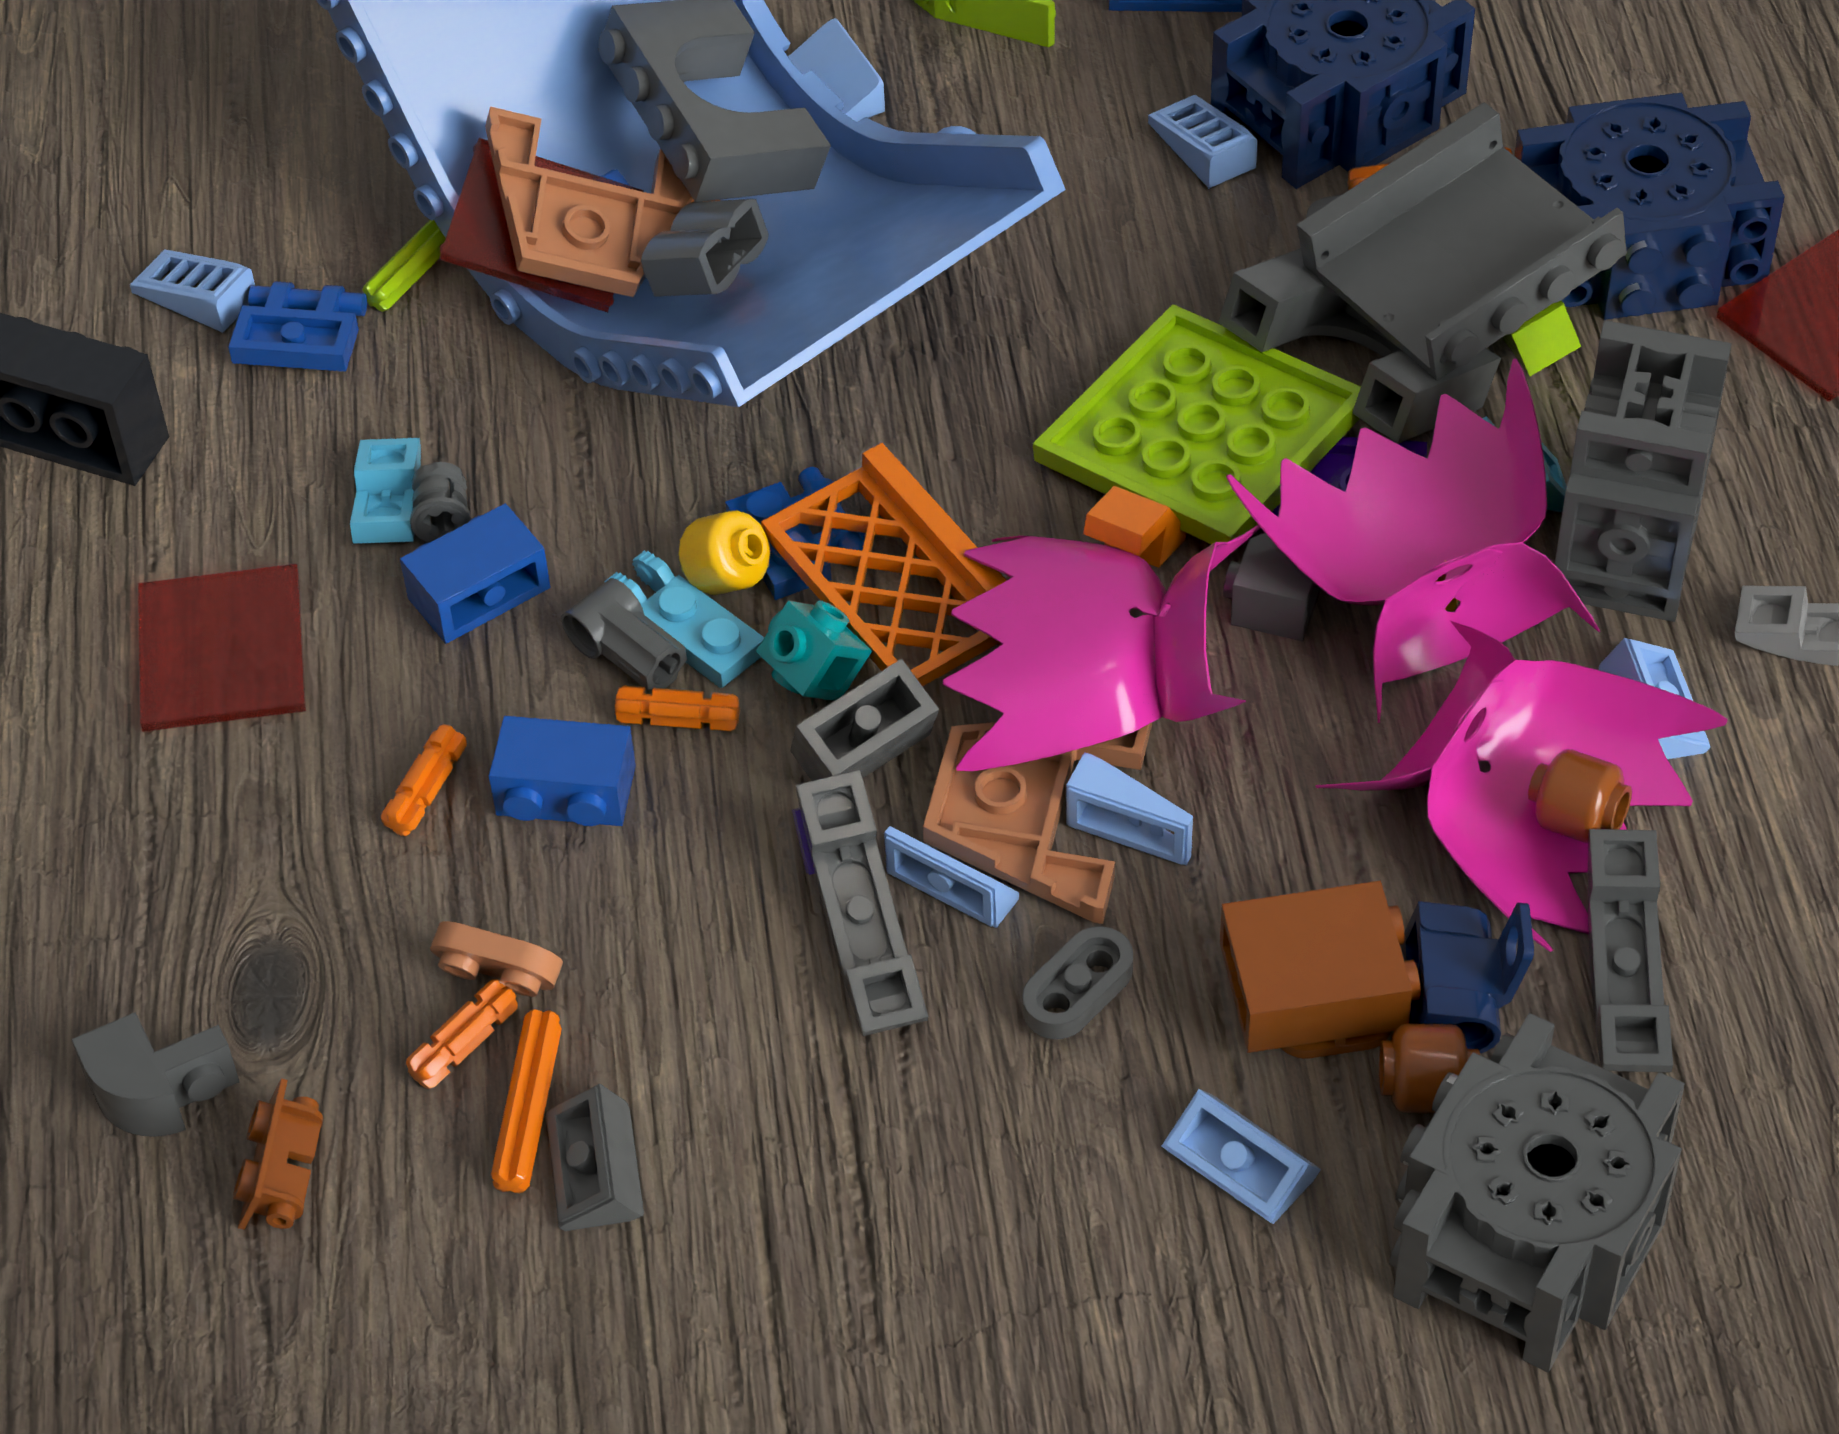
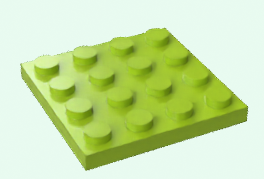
[1033,304,1361,554]

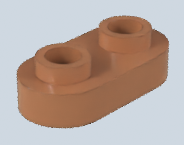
[430,921,563,997]

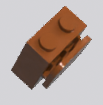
[1220,880,1421,1059]

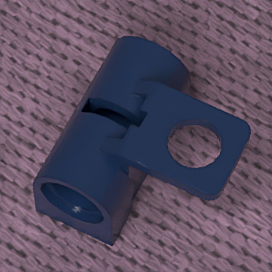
[1401,901,1534,1053]

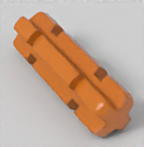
[615,686,740,731]
[381,724,467,836]
[406,979,518,1089]

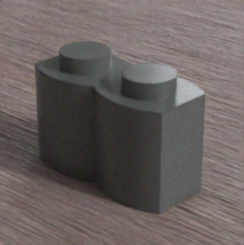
[641,199,769,297]

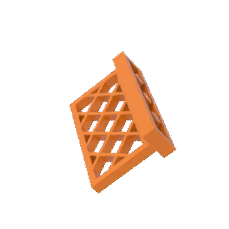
[761,443,1007,686]

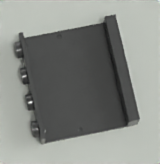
[1297,102,1627,381]

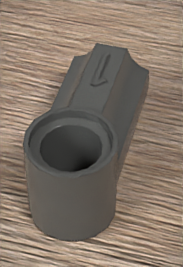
[561,578,687,690]

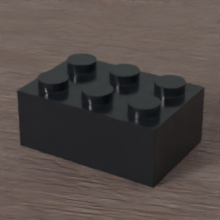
[0,313,170,486]

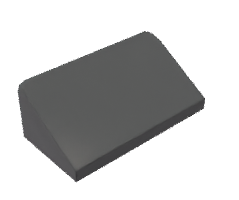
[545,1083,644,1231]

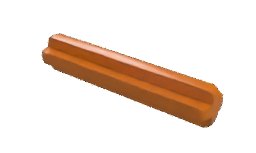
[491,1009,562,1193]

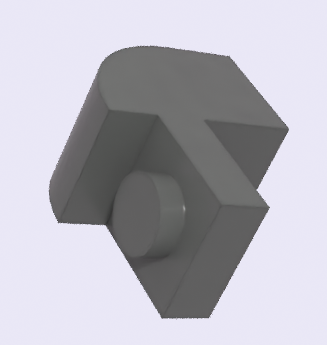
[71,1012,240,1137]

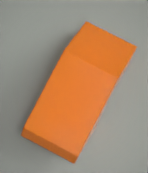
[1083,486,1186,568]

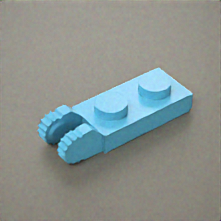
[604,550,764,688]

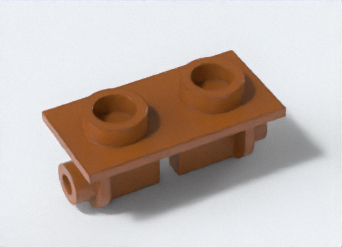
[233,1078,324,1230]

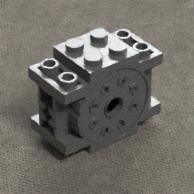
[1555,320,1732,622]
[1389,1013,1685,1373]

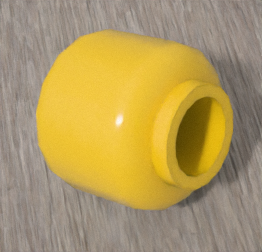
[678,510,770,595]

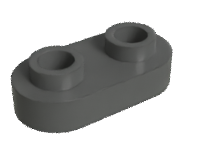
[1022,926,1133,1039]

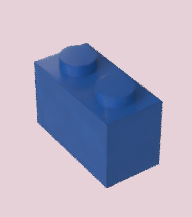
[400,503,551,644]
[489,716,636,826]

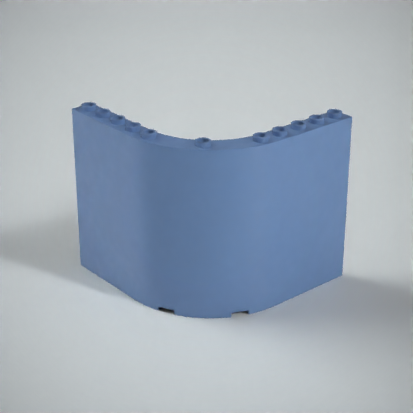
[316,0,1066,407]

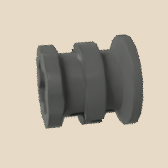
[410,461,471,543]

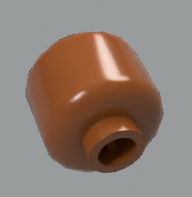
[1528,749,1632,843]
[1379,1024,1480,1114]

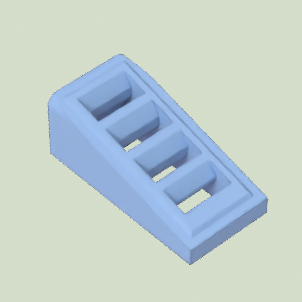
[1148,95,1258,188]
[130,249,255,333]
[1066,752,1193,865]

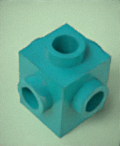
[756,600,872,701]

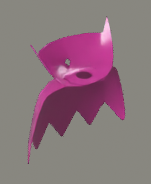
[1226,359,1600,723]
[943,525,1261,771]
[1316,621,1727,952]

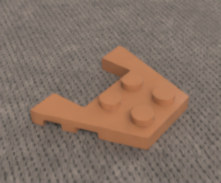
[485,106,693,297]
[923,722,1152,924]

